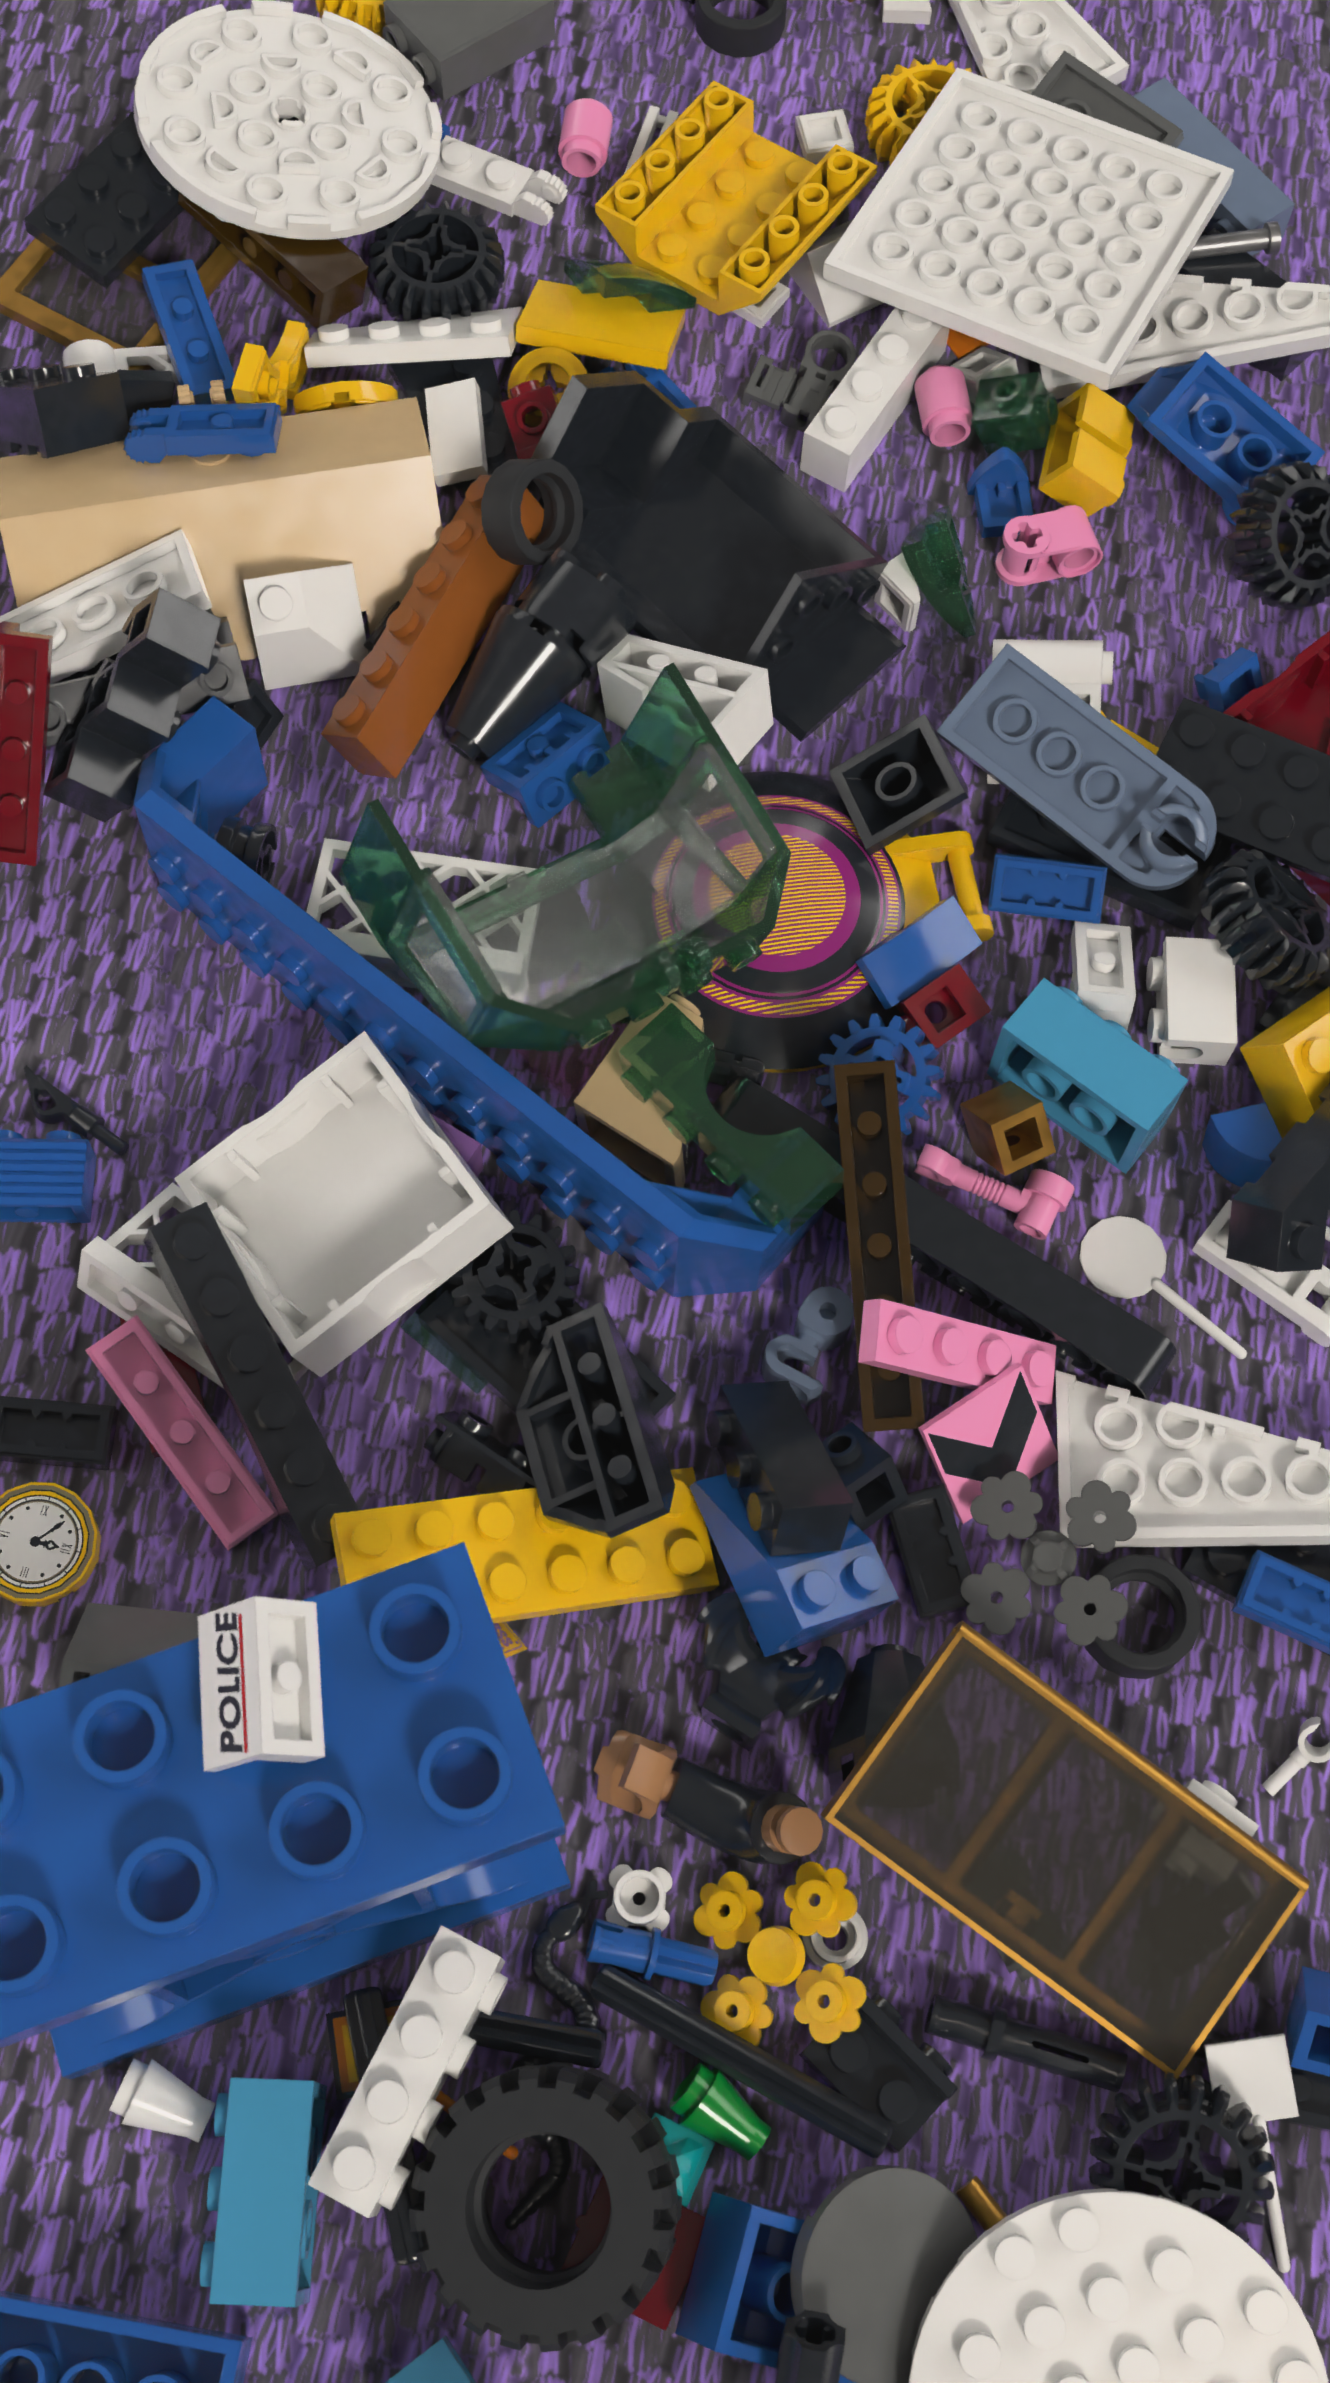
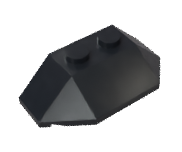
[515,1302,675,1538]

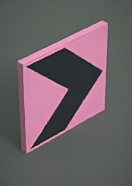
[918,1362,1058,1524]

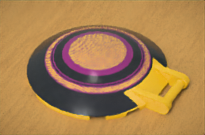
[607,771,994,1073]

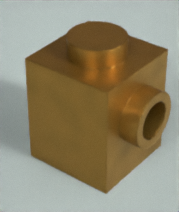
[960,1081,1056,1176]

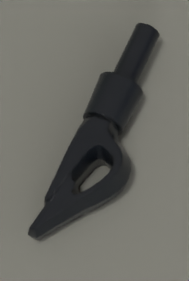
[24,1065,129,1156]

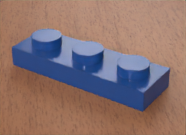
[142,259,235,405]

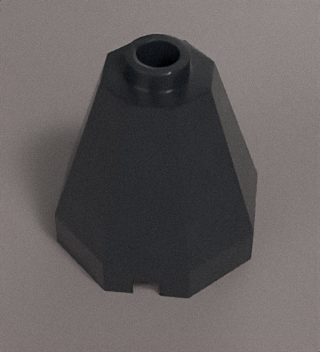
[828,1644,960,1807]

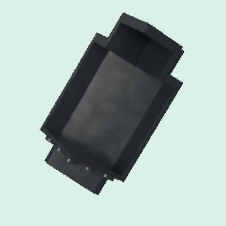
[531,370,906,742]

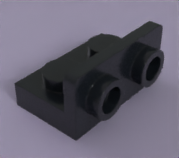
[799,1993,958,2154]

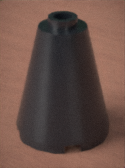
[445,604,587,762]

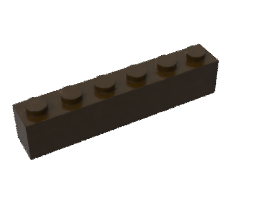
[834,1060,925,1432]

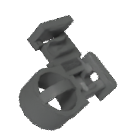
[741,330,856,432]

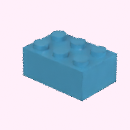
[986,978,1188,1174]
[200,2077,327,2307]

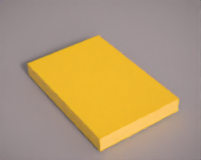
[515,279,686,370]

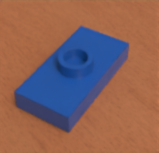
[988,853,1108,924]
[1232,1550,1330,1655]

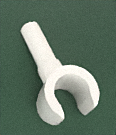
[1262,1717,1330,1796]

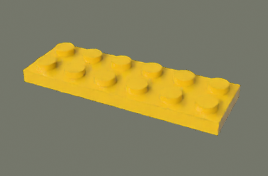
[330,1467,719,1624]

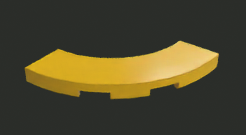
[231,320,310,416]

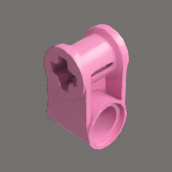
[995,505,1103,586]

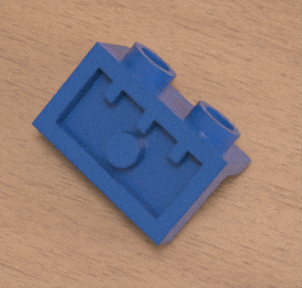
[480,702,616,828]

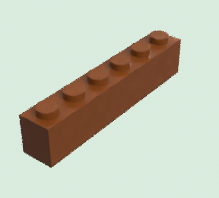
[321,475,544,779]

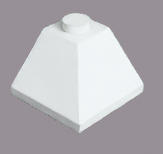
[243,563,369,690]

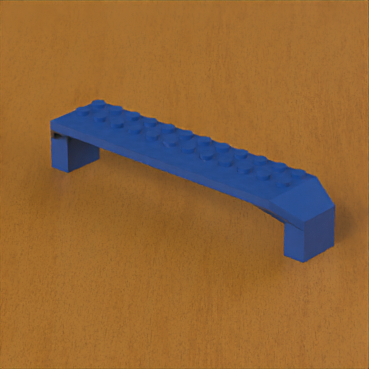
[133,696,832,1297]

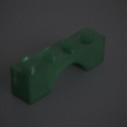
[619,1003,844,1236]

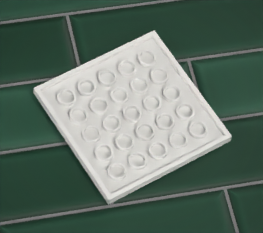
[823,67,1234,390]

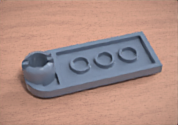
[937,643,1217,890]

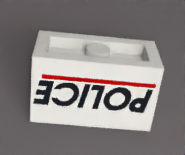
[198,1596,325,1772]

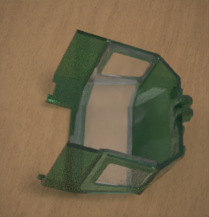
[339,663,791,1052]

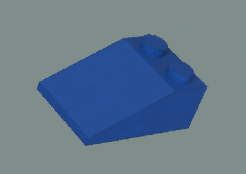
[689,1473,899,1657]
[675,2192,855,2383]

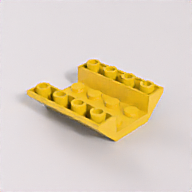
[595,80,877,315]

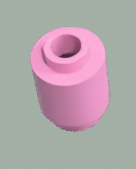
[558,98,613,178]
[914,365,974,447]

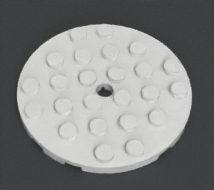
[134,0,442,240]
[908,2188,1329,2383]

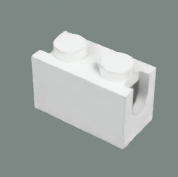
[1146,936,1238,1066]

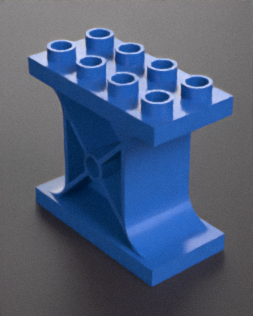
[0,1542,571,2079]

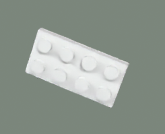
[0,529,212,685]

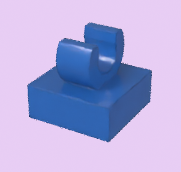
[1194,647,1263,713]

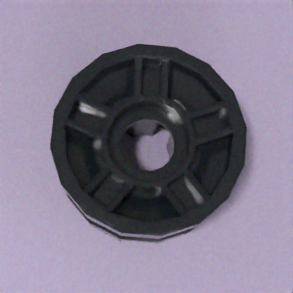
[216,816,277,883]

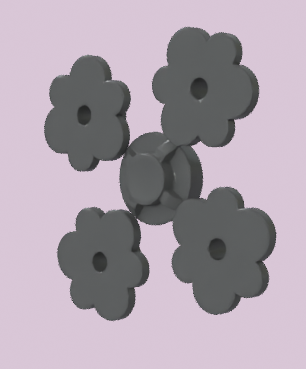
[961,1471,1137,1646]

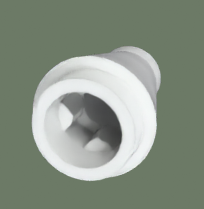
[109,2058,216,2142]

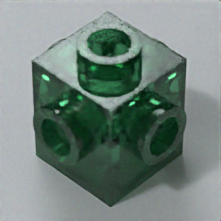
[971,372,1058,454]

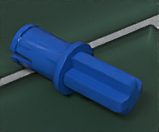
[586,1918,718,1986]

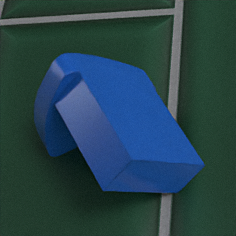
[967,447,1034,538]

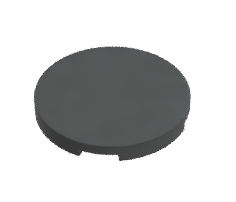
[790,2165,977,2383]

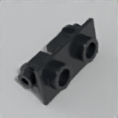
[424,1409,536,1494]

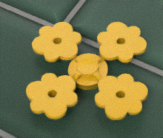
[694,1862,867,2046]

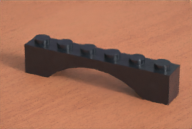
[143,1202,359,1571]

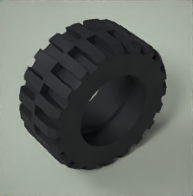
[409,2061,682,2352]

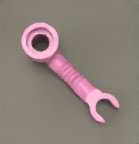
[914,1144,1075,1240]

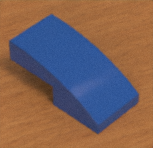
[855,895,982,1010]

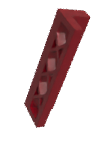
[0,621,53,866]

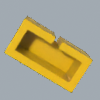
[1038,383,1135,517]

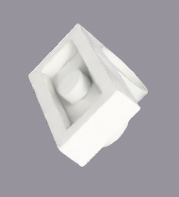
[1069,921,1136,1030]

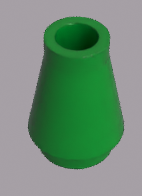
[669,2062,771,2161]

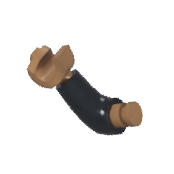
[593,1730,823,1865]

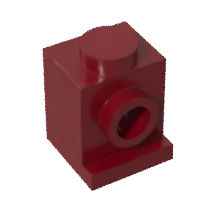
[501,380,559,459]
[895,963,991,1048]

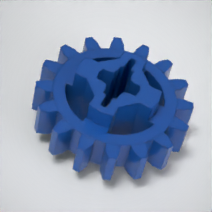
[816,1013,944,1136]

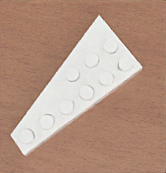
[948,0,1129,94]
[1040,274,1330,401]
[1055,1370,1330,1548]

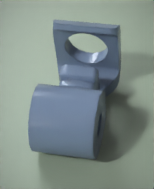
[762,1286,854,1406]

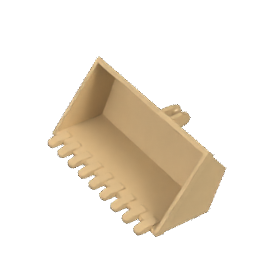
[0,379,443,661]

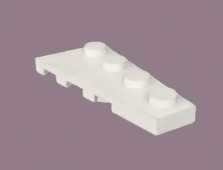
[304,306,523,368]

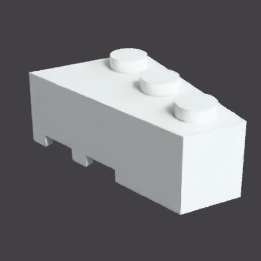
[597,634,774,787]

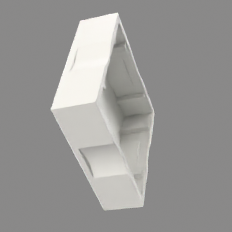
[174,1031,514,1377]

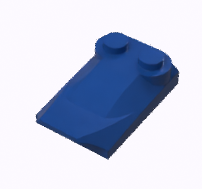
[1126,351,1325,526]

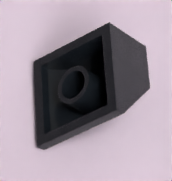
[829,714,969,855]

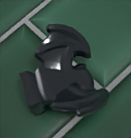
[696,1592,847,1751]

